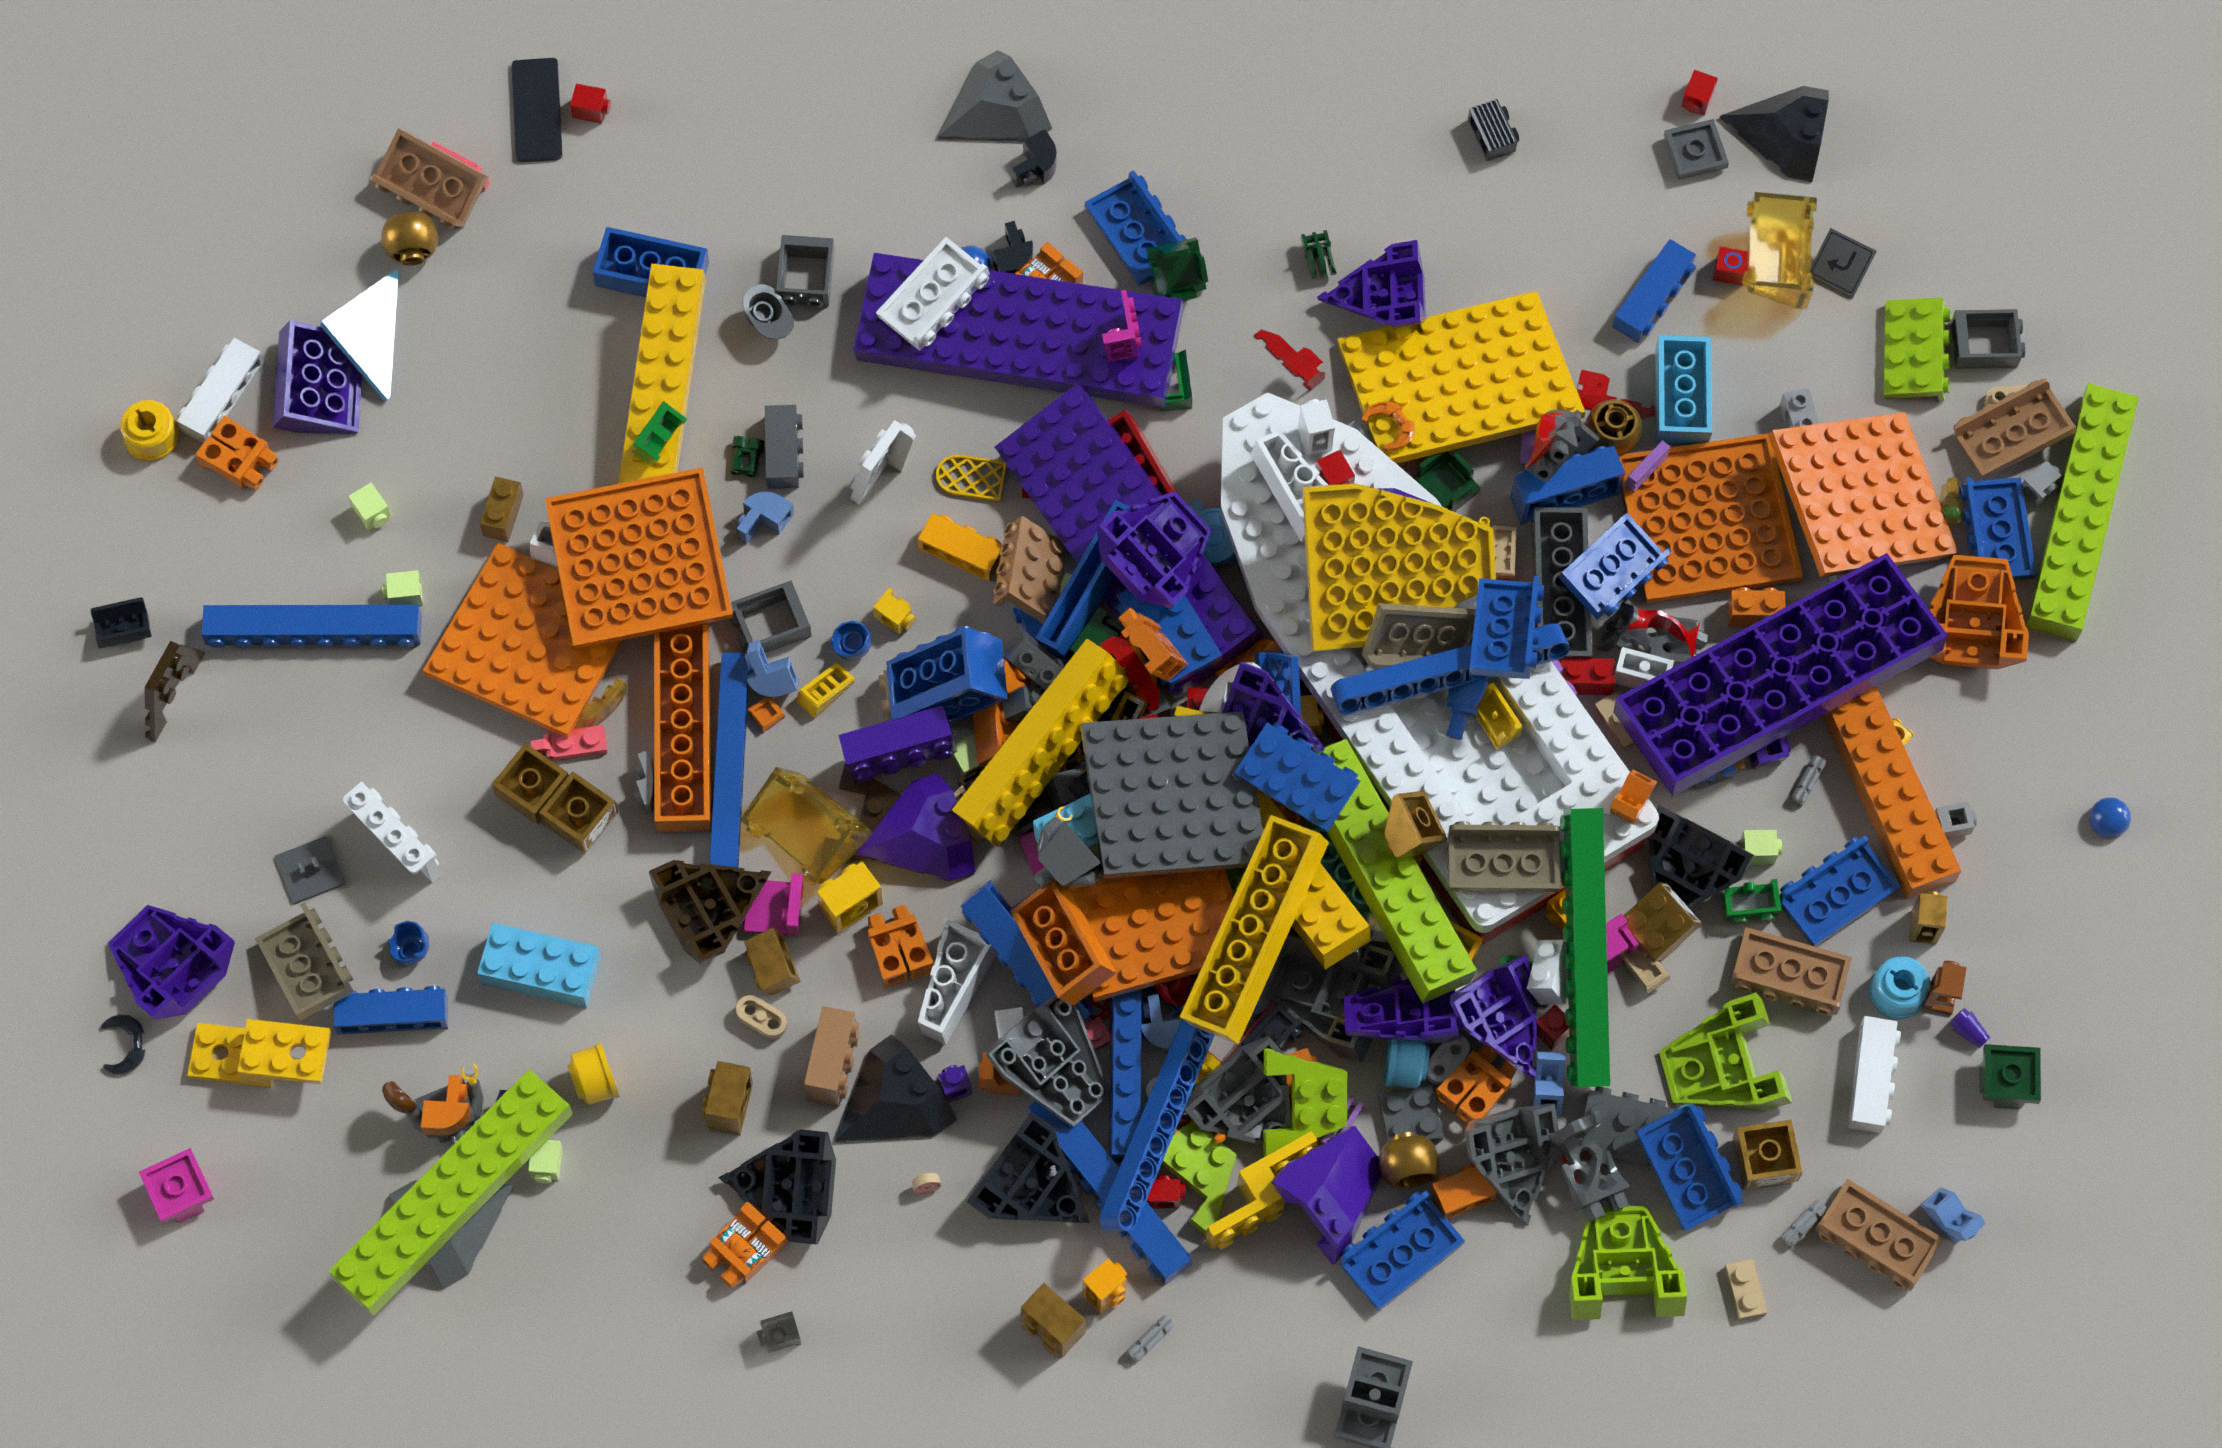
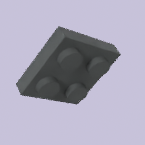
[1664,119,1729,179]
[1377,1084,1444,1143]

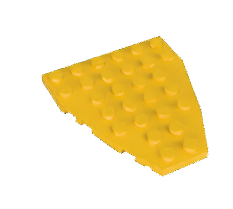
[1302,483,1496,651]

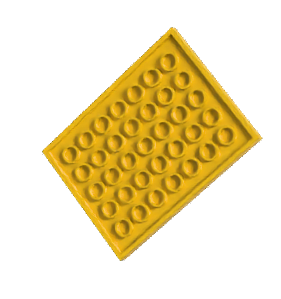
[1337,291,1585,464]

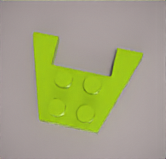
[1263,1048,1347,1156]
[1162,1121,1237,1235]

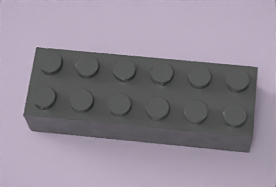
[1531,507,1592,662]

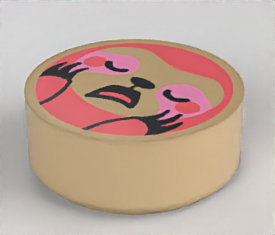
[912,1173,941,1194]

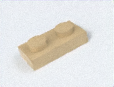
[1725,1259,1767,1321]

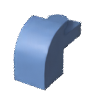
[736,492,794,544]
[745,640,799,697]
[1141,994,1182,1049]
[1533,1052,1565,1117]
[1920,1187,1986,1244]

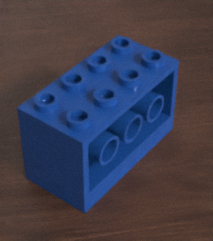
[886,626,1008,724]

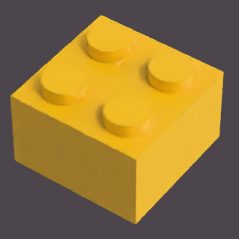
[817,861,883,934]

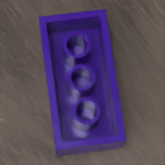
[838,705,958,782]

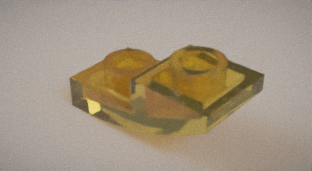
[580,678,628,727]

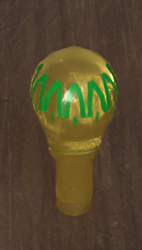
[1941,477,1964,525]

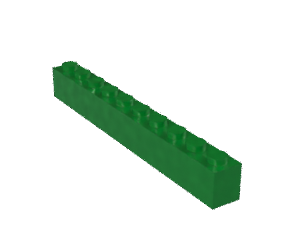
[1560,808,1610,1087]

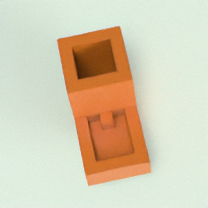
[1609,769,1657,825]
[978,1052,1025,1095]
[421,1075,472,1136]

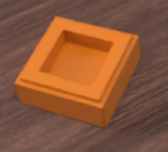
[747,696,785,733]

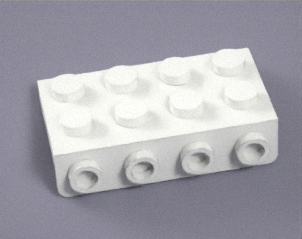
[876,237,990,351]
[850,420,916,504]
[343,781,441,883]

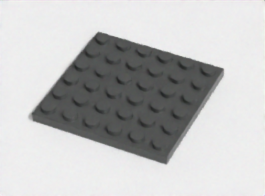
[1081,711,1263,879]

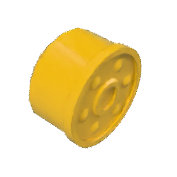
[120,400,179,461]
[567,1042,620,1106]

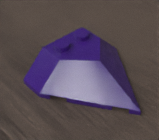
[1317,240,1426,328]
[1222,661,1325,753]
[855,773,975,882]
[1450,955,1537,1079]

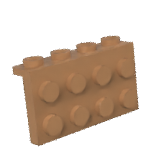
[369,128,488,229]
[1953,378,2077,480]
[993,516,1067,624]
[1730,927,1852,1016]
[1815,1178,1944,1291]

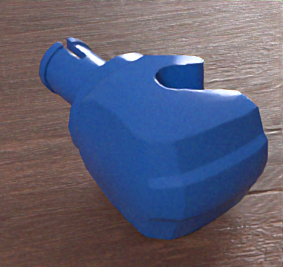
[1446,679,1489,740]

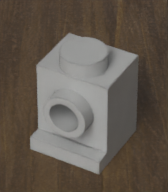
[2022,461,2063,508]
[1935,802,1977,839]

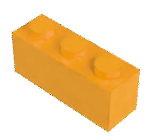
[918,513,1003,582]

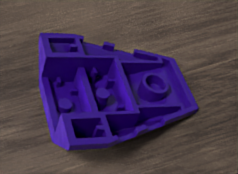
[1096,491,1212,608]
[108,905,235,1020]
[1344,977,1461,1044]
[1271,1126,1381,1264]

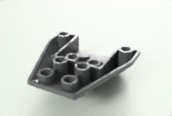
[986,994,1111,1127]

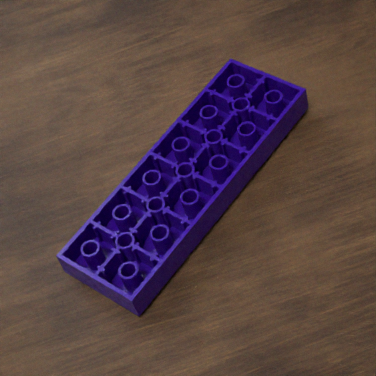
[853,253,1184,408]
[994,383,1264,700]
[1613,553,1948,797]

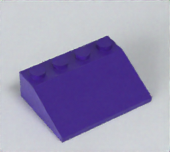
[273,320,362,434]

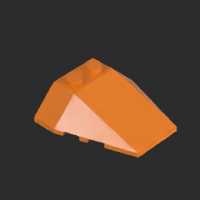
[1929,555,2029,669]

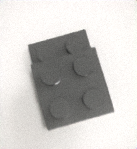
[1334,1346,1413,1448]

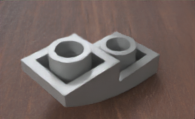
[633,750,654,814]

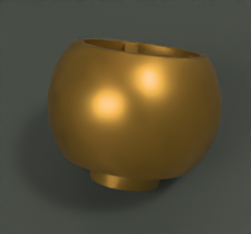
[381,212,438,266]
[1585,400,1642,455]
[1378,1132,1439,1189]

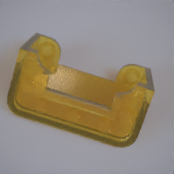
[1743,192,1817,309]
[740,767,872,886]

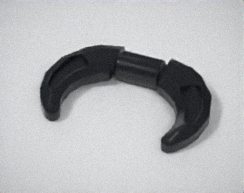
[101,1014,146,1075]

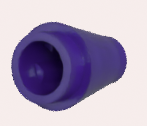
[1949,1008,1990,1048]

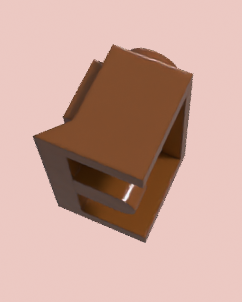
[1922,960,1967,1015]

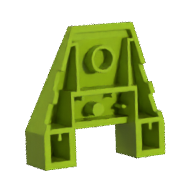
[1659,993,1792,1111]
[1569,1206,1687,1320]

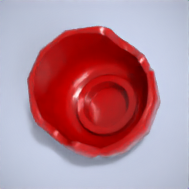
[1154,975,1194,1005]

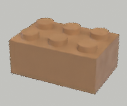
[804,1006,860,1107]

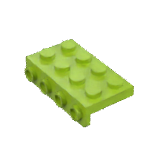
[1884,297,1951,401]

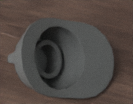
[742,284,794,340]

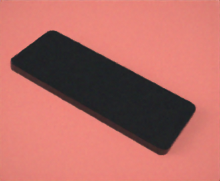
[512,58,563,162]

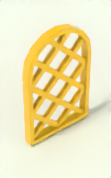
[936,455,1007,502]

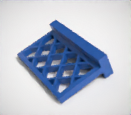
[1255,650,1301,716]

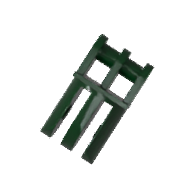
[1301,230,1337,279]

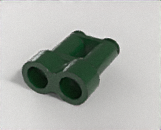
[730,436,765,477]

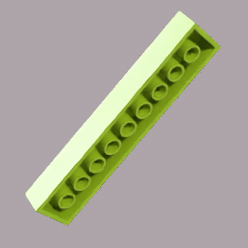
[2025,383,2139,642]
[1316,739,1477,1003]
[329,1069,573,1316]

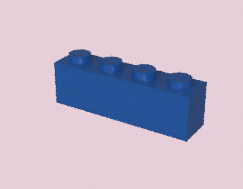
[1612,239,1696,343]
[334,986,448,1035]

